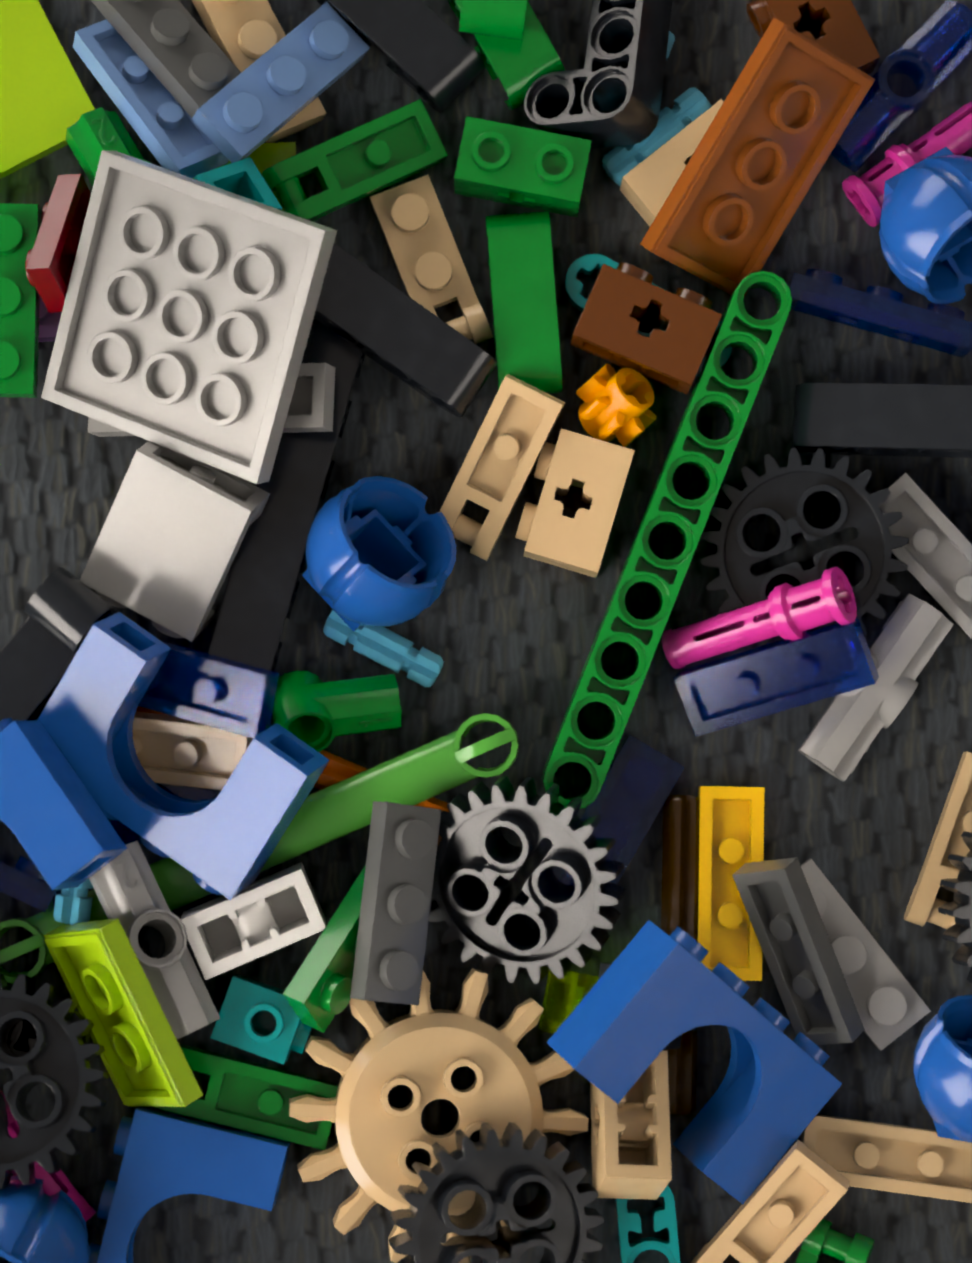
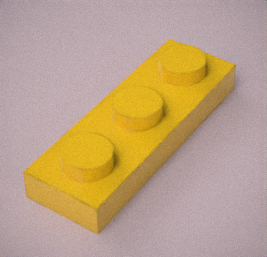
[697,786,765,981]

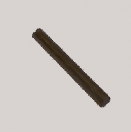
[661,795,699,1115]

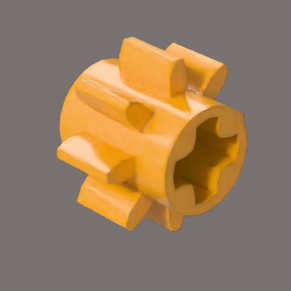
[576,364,657,447]

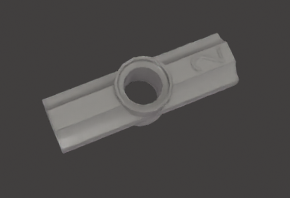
[798,593,954,782]
[89,840,220,1039]

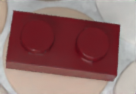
[25,174,91,313]

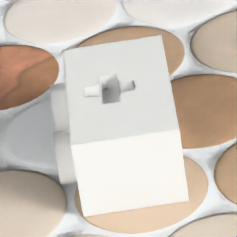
[180,862,327,980]

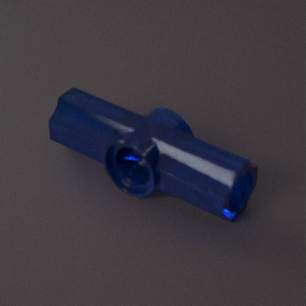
[831,0,972,173]

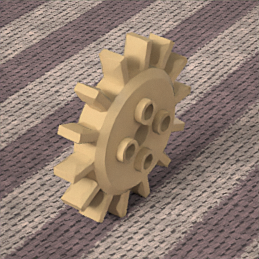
[288,968,589,1263]

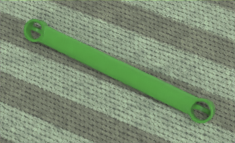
[0,713,520,984]

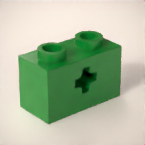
[454,116,592,217]

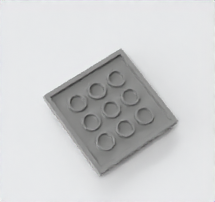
[41,150,337,484]

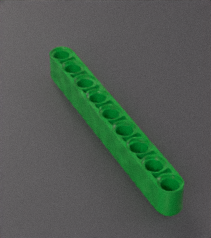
[542,271,792,809]

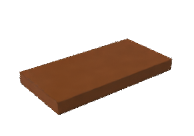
[640,18,875,297]

